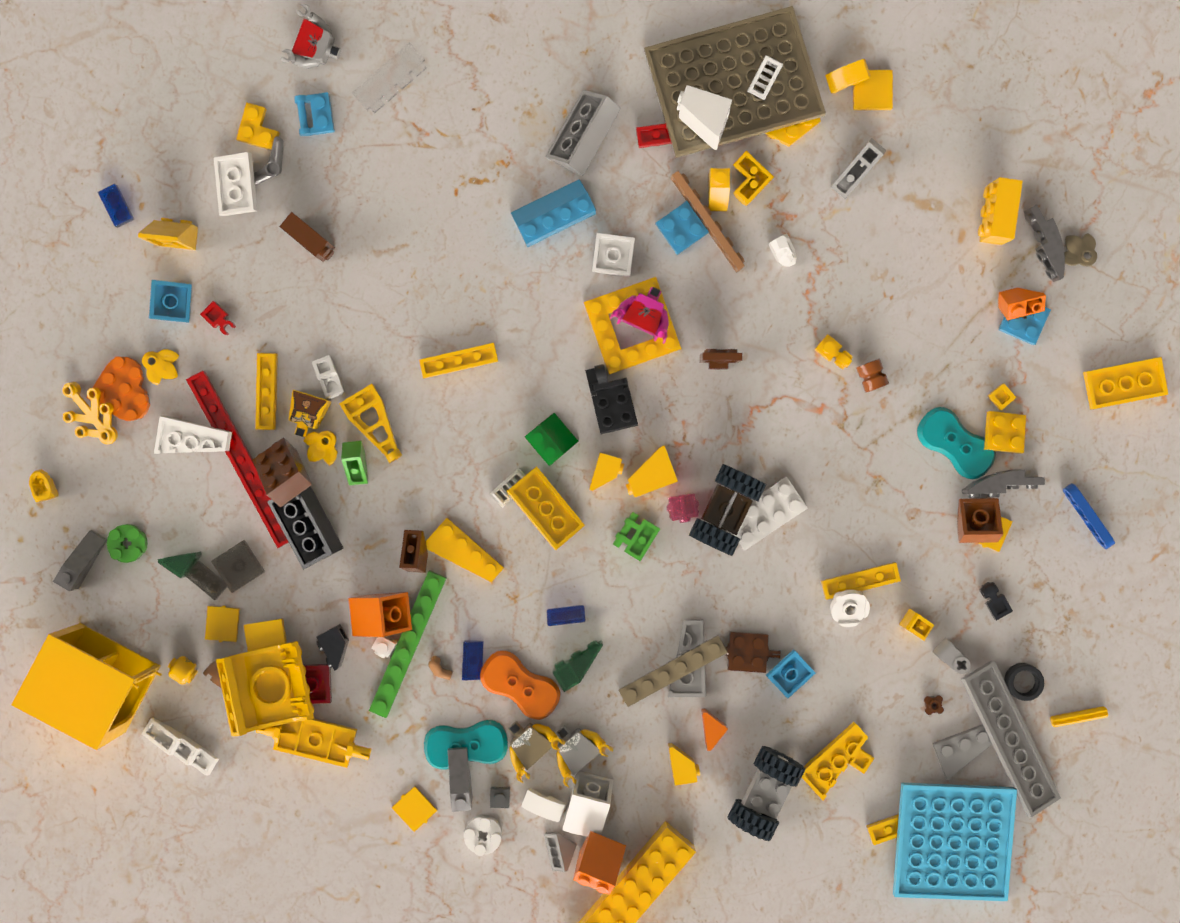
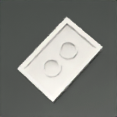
[214,152,257,216]

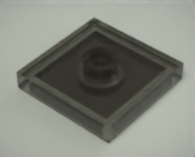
[211,540,265,593]

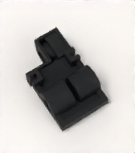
[585,364,638,434]

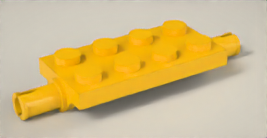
[256,719,372,768]

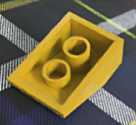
[138,218,198,250]

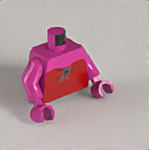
[610,287,669,344]

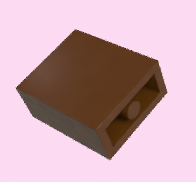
[279,212,335,262]

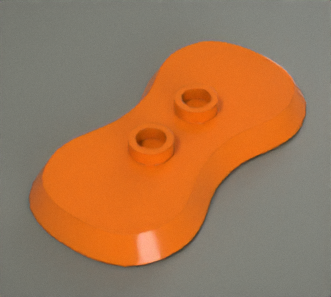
[480,651,561,720]

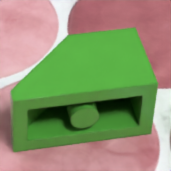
[341,441,368,485]

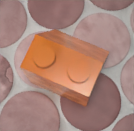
[348,592,412,637]
[573,831,626,895]

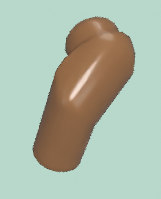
[428,656,453,680]

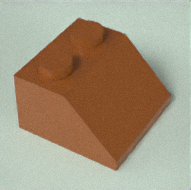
[957,498,1003,543]

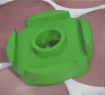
[107,524,148,563]

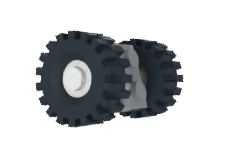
[727,746,806,841]

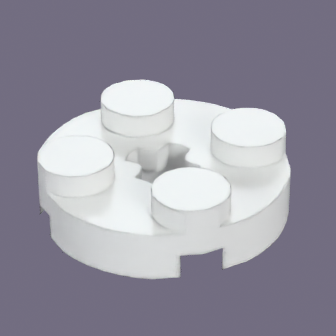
[830,590,870,627]
[464,815,502,856]

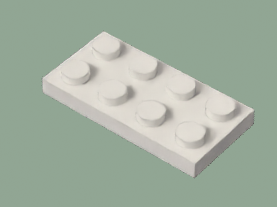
[733,476,808,551]

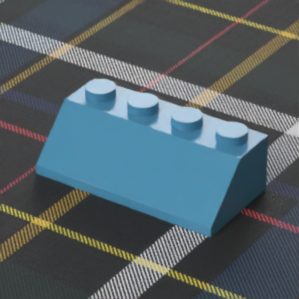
[511,179,596,248]

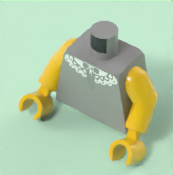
[556,726,613,788]

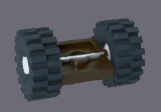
[689,464,767,556]

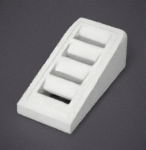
[747,55,783,100]
[490,468,525,508]

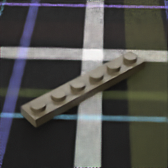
[618,635,728,707]

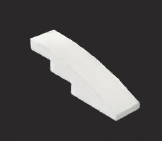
[142,718,219,776]

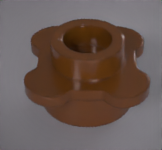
[924,695,944,715]

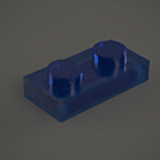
[98,184,134,228]

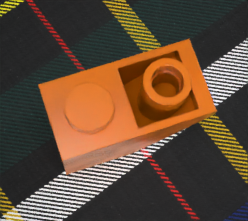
[998,287,1046,320]

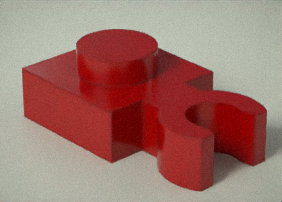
[200,301,236,335]

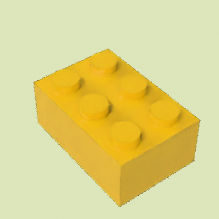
[978,177,1023,245]

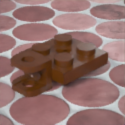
[699,349,742,370]

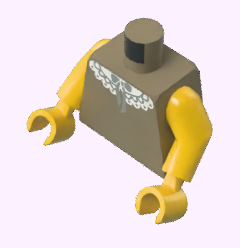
[508,721,565,783]

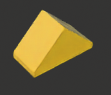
[899,609,934,641]

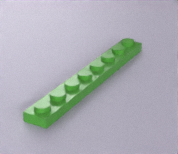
[369,570,447,718]

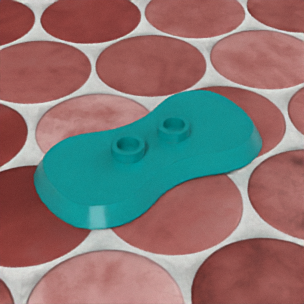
[917,407,996,480]
[424,720,508,770]

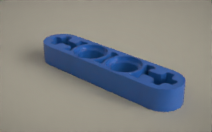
[1063,483,1115,549]

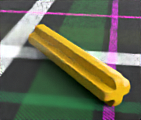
[1050,706,1108,727]

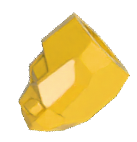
[29,469,59,502]

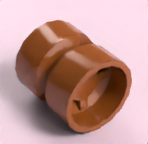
[856,359,889,393]

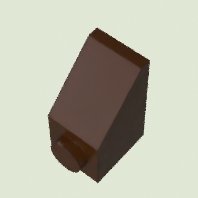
[399,530,428,573]

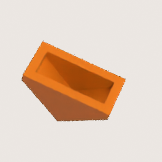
[701,709,728,751]

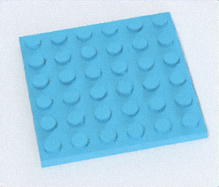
[893,782,1017,901]

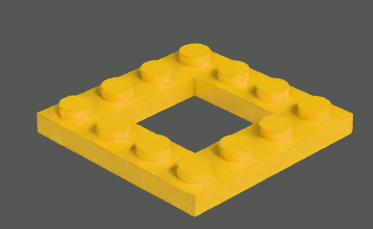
[584,277,681,375]

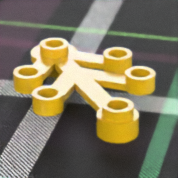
[62,381,118,444]

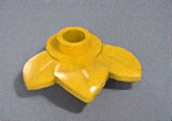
[142,349,179,385]
[303,430,338,466]

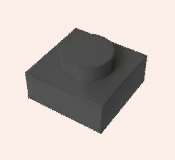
[490,787,510,808]

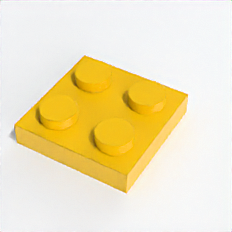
[984,411,1026,454]

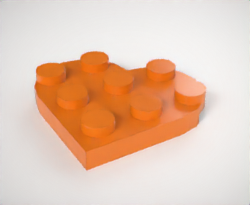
[86,356,150,421]

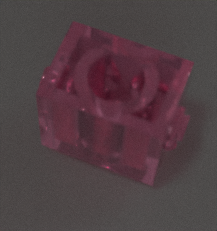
[666,493,699,523]

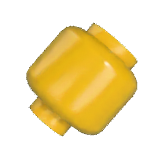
[167,656,198,685]

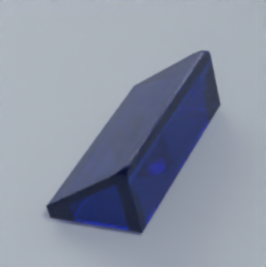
[547,605,586,626]
[462,640,484,681]

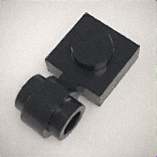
[979,582,1013,621]

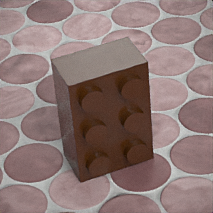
[253,437,312,508]

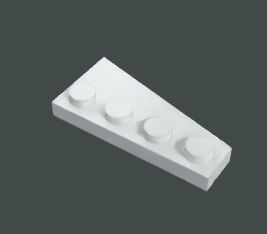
[154,416,232,454]

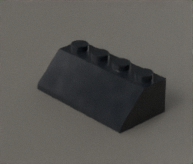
[267,486,344,570]

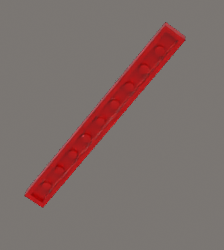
[186,370,289,548]

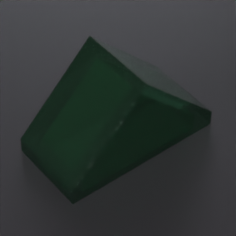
[157,551,202,579]

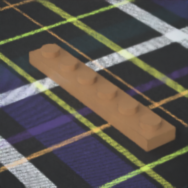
[671,171,745,273]

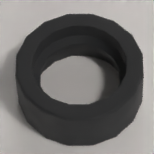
[1004,663,1045,701]

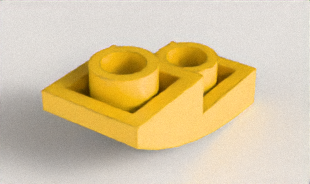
[825,59,871,93]

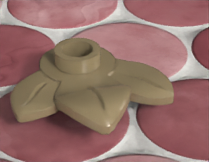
[1064,233,1097,267]

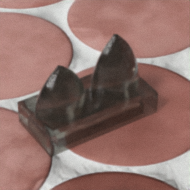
[185,561,228,600]

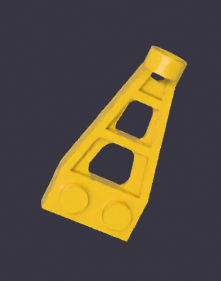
[339,384,402,463]

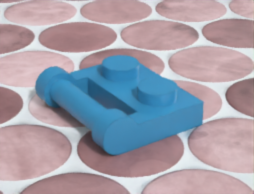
[294,92,335,136]

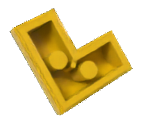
[733,150,774,206]

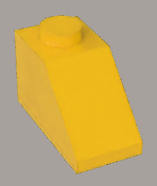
[708,168,730,212]
[589,453,624,491]
[668,743,700,786]

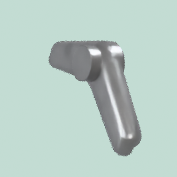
[254,136,284,185]

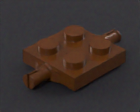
[726,632,781,673]

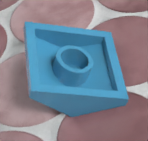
[149,280,192,323]
[766,649,816,699]

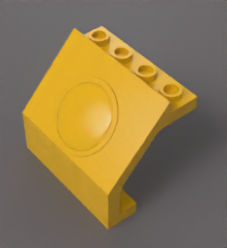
[216,641,314,736]

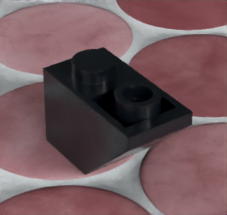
[316,624,349,671]

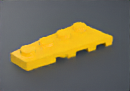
[802,722,868,801]

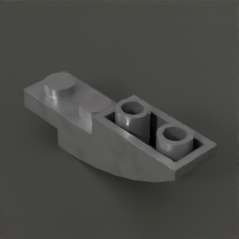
[1024,205,1065,282]
[962,470,1045,498]

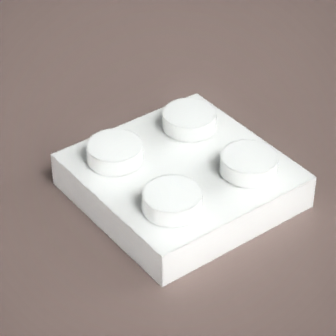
[592,233,635,277]

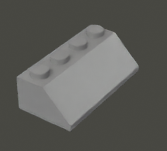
[546,90,621,176]

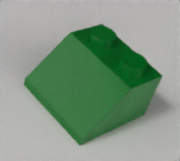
[525,413,579,466]

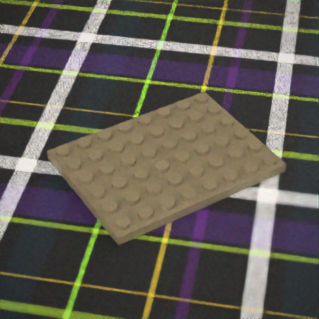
[644,6,826,158]

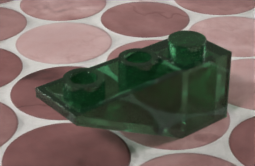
[552,640,603,692]

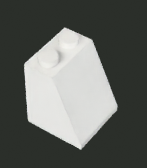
[677,85,732,150]
[563,771,614,836]

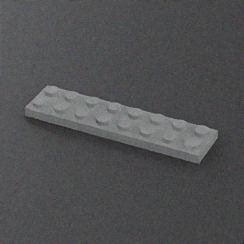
[961,661,1061,817]

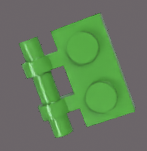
[613,512,660,561]

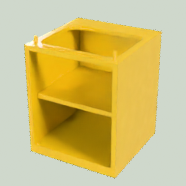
[11,623,162,750]

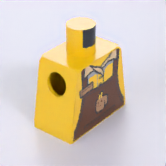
[289,390,332,438]

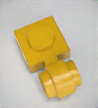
[814,334,853,369]

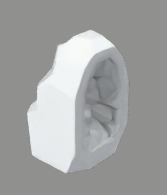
[768,234,797,267]

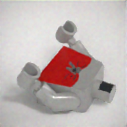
[281,4,341,69]

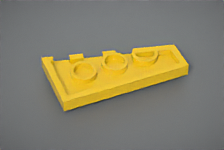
[426,518,504,582]

